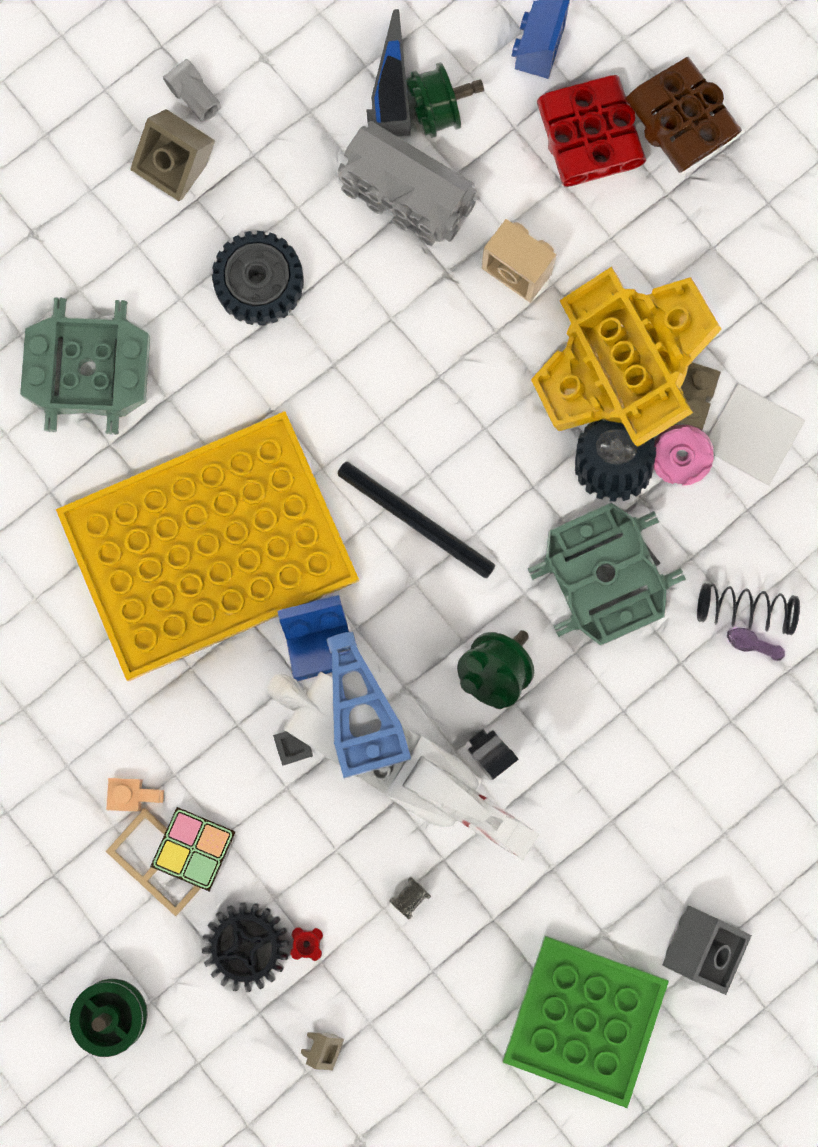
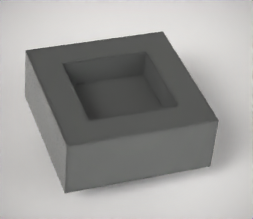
[273,731,313,766]

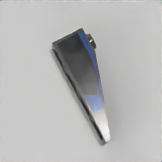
[366,9,411,137]

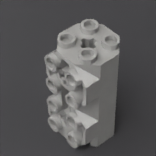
[338,121,477,246]

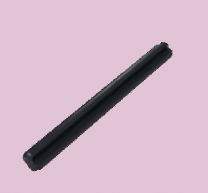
[337,461,495,579]

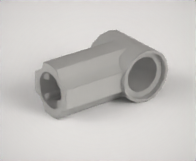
[163,59,221,122]

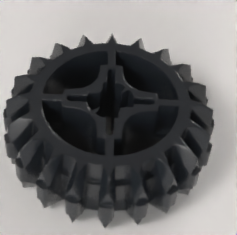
[202,902,290,992]

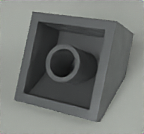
[662,905,752,995]

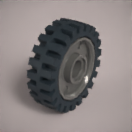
[212,231,304,326]

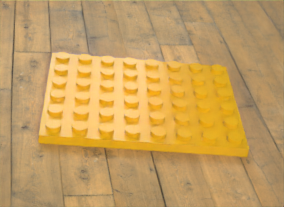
[55,411,360,682]

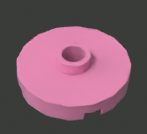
[654,424,714,486]

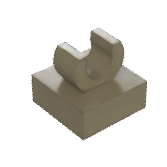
[300,1032,344,1071]

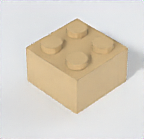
[481,219,557,303]

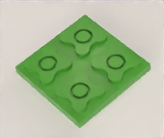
[502,935,669,1109]

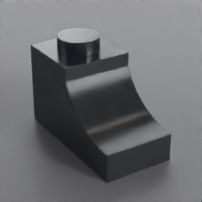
[467,729,519,780]

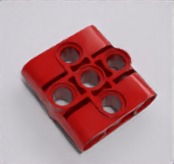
[536,75,646,187]

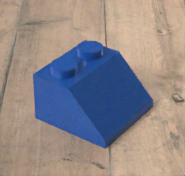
[511,0,570,79]

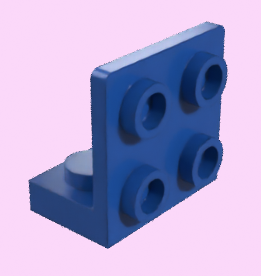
[278,595,350,681]

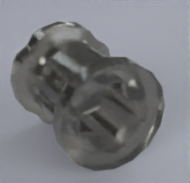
[389,876,432,920]

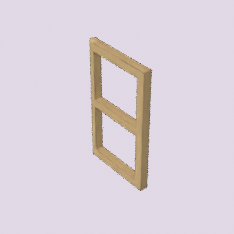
[105,808,201,916]

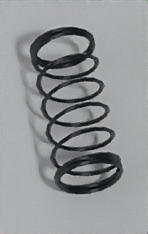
[697,583,800,636]

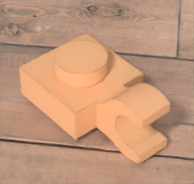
[106,778,164,811]

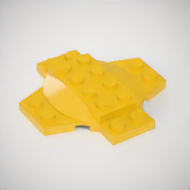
[531,267,722,447]

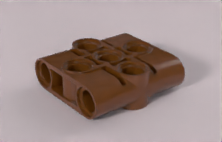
[625,56,742,173]

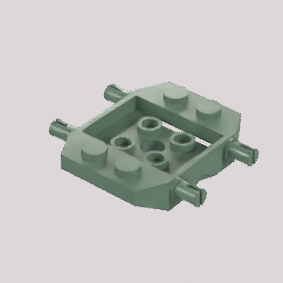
[20,297,150,435]
[527,502,686,646]

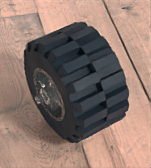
[575,420,656,502]

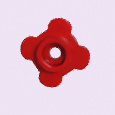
[290,927,323,961]

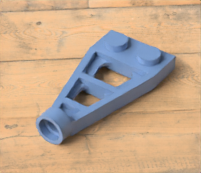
[327,632,411,779]

